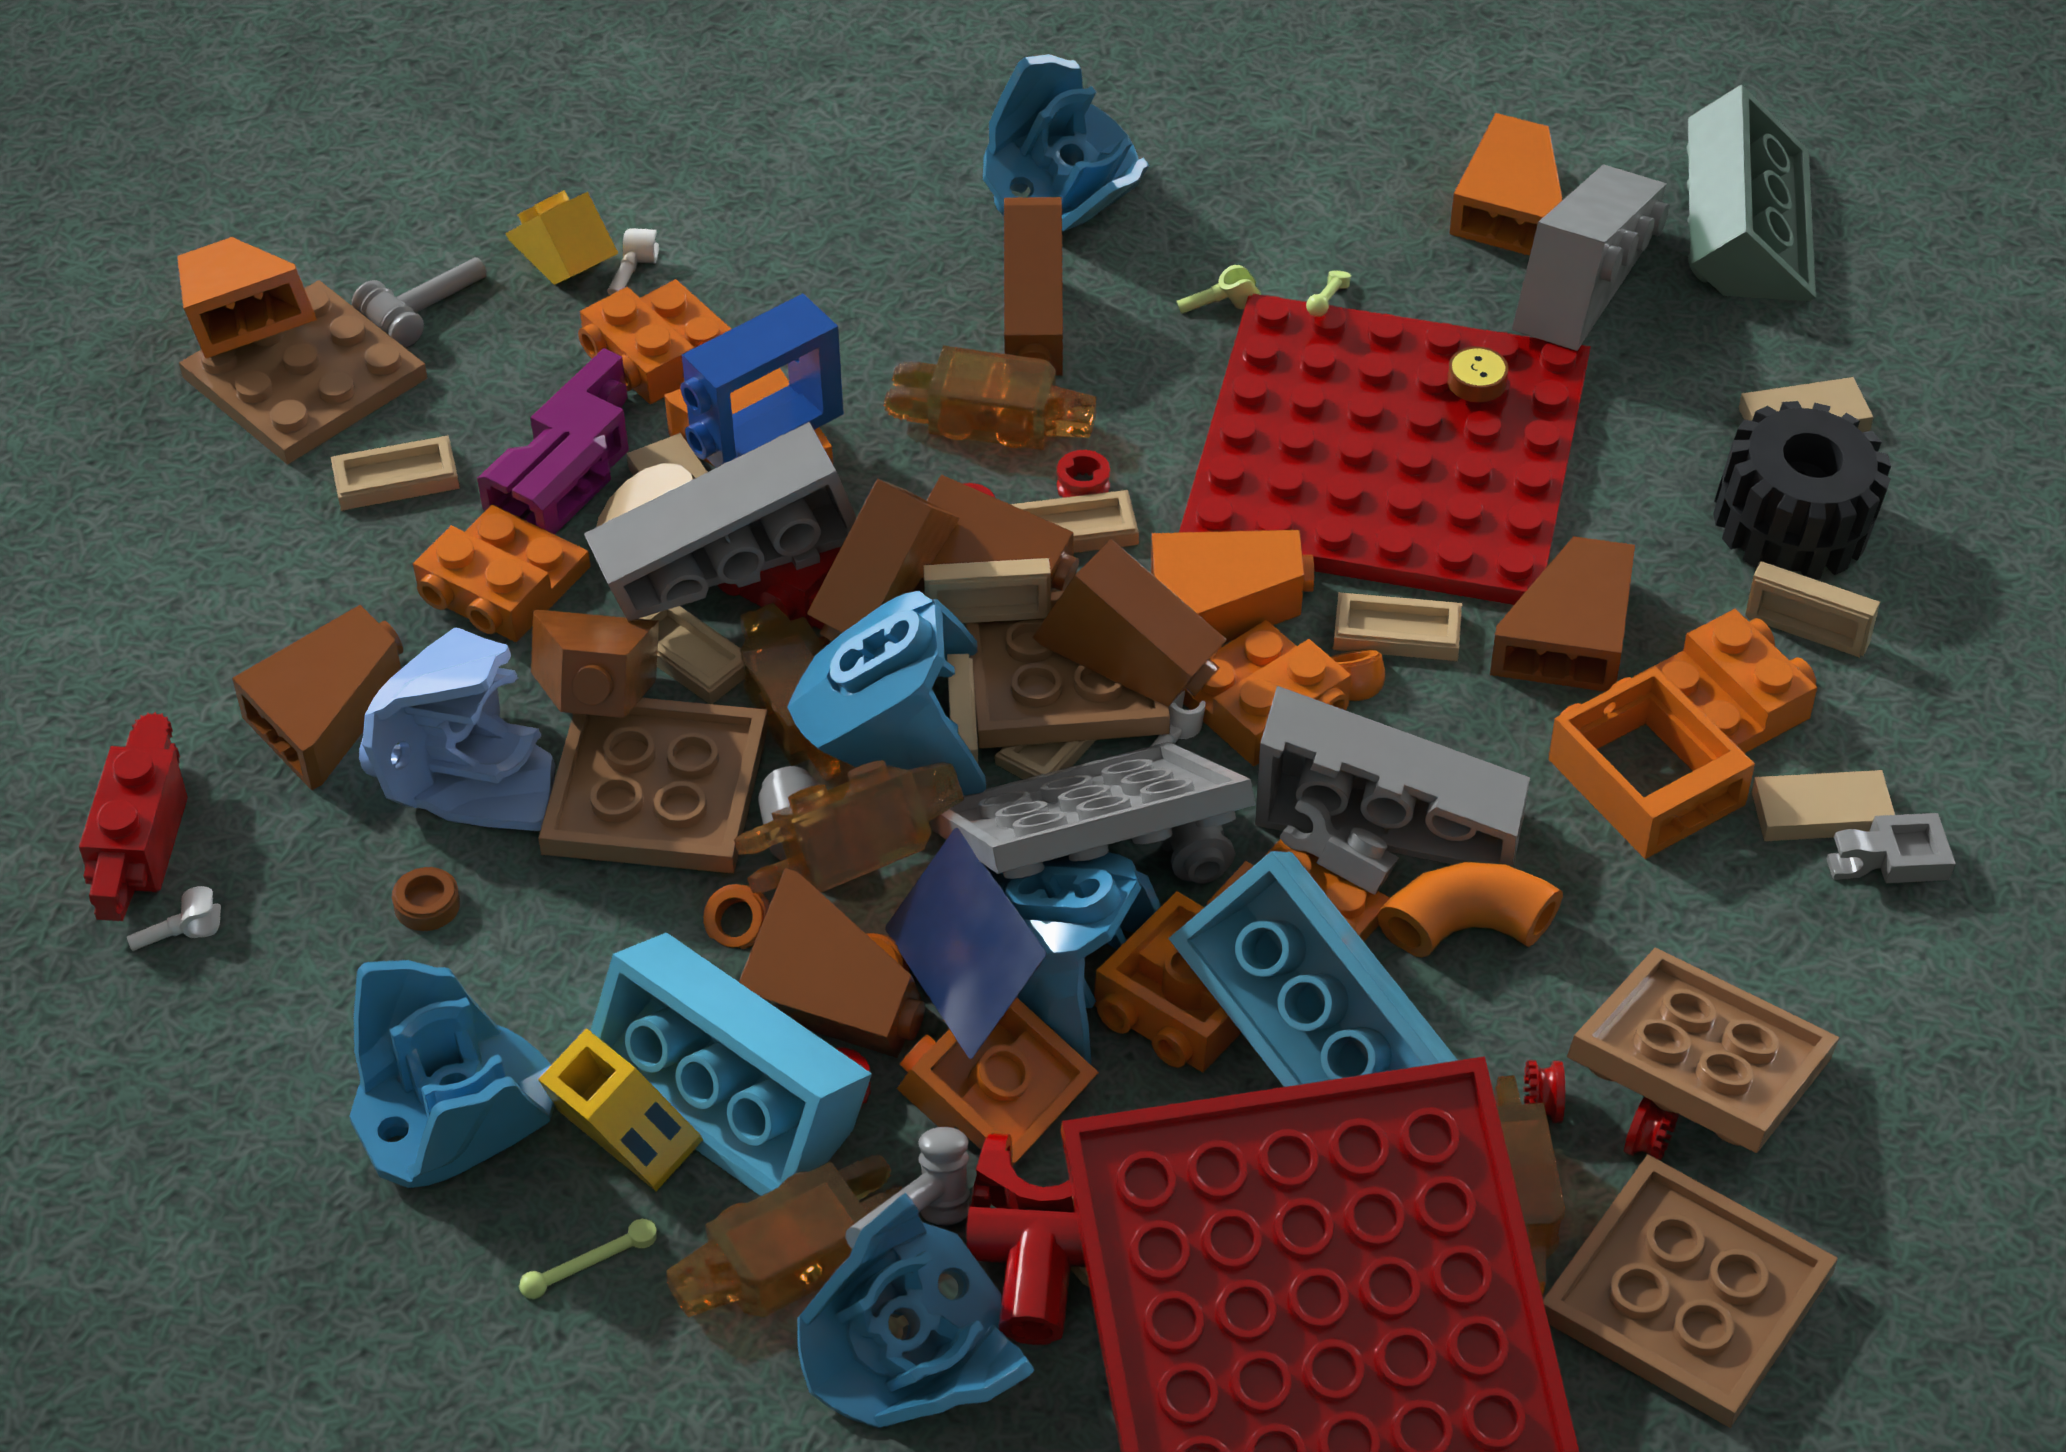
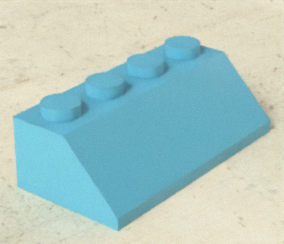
[1168,851,1457,1087]
[590,932,872,1212]

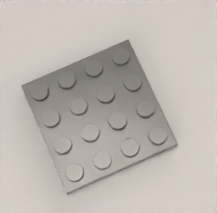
[926,742,1256,879]

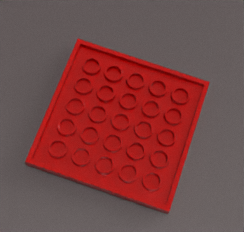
[1179,294,1591,605]
[1060,1056,1579,1452]

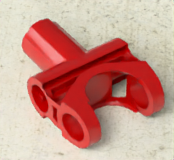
[966,1133,1086,1345]

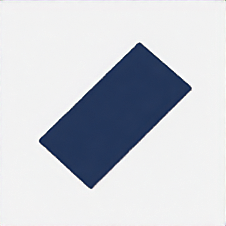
[885,828,1047,1059]

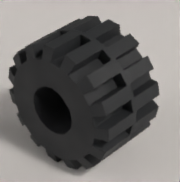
[1713,401,1891,579]

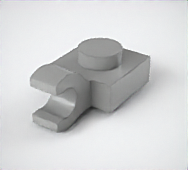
[1280,796,1399,895]
[1826,813,1956,883]

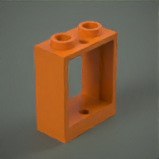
[1548,666,1755,859]

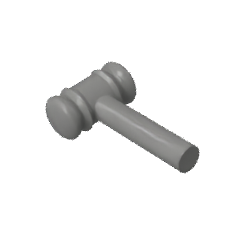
[352,257,487,348]
[845,1127,970,1250]

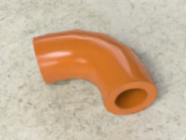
[1377,862,1563,958]

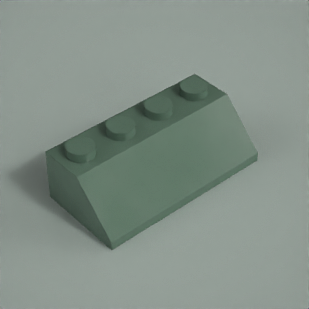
[1686,84,1816,301]

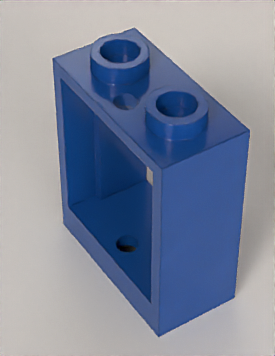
[680,293,844,468]

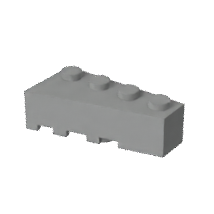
[1512,164,1669,351]
[584,422,857,622]
[1255,686,1530,867]

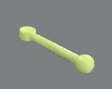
[1306,271,1351,317]
[519,1219,657,1299]

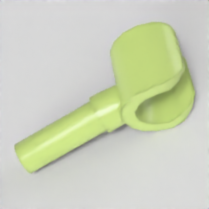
[1177,265,1261,314]

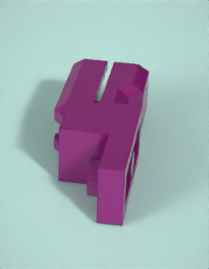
[477,348,629,534]

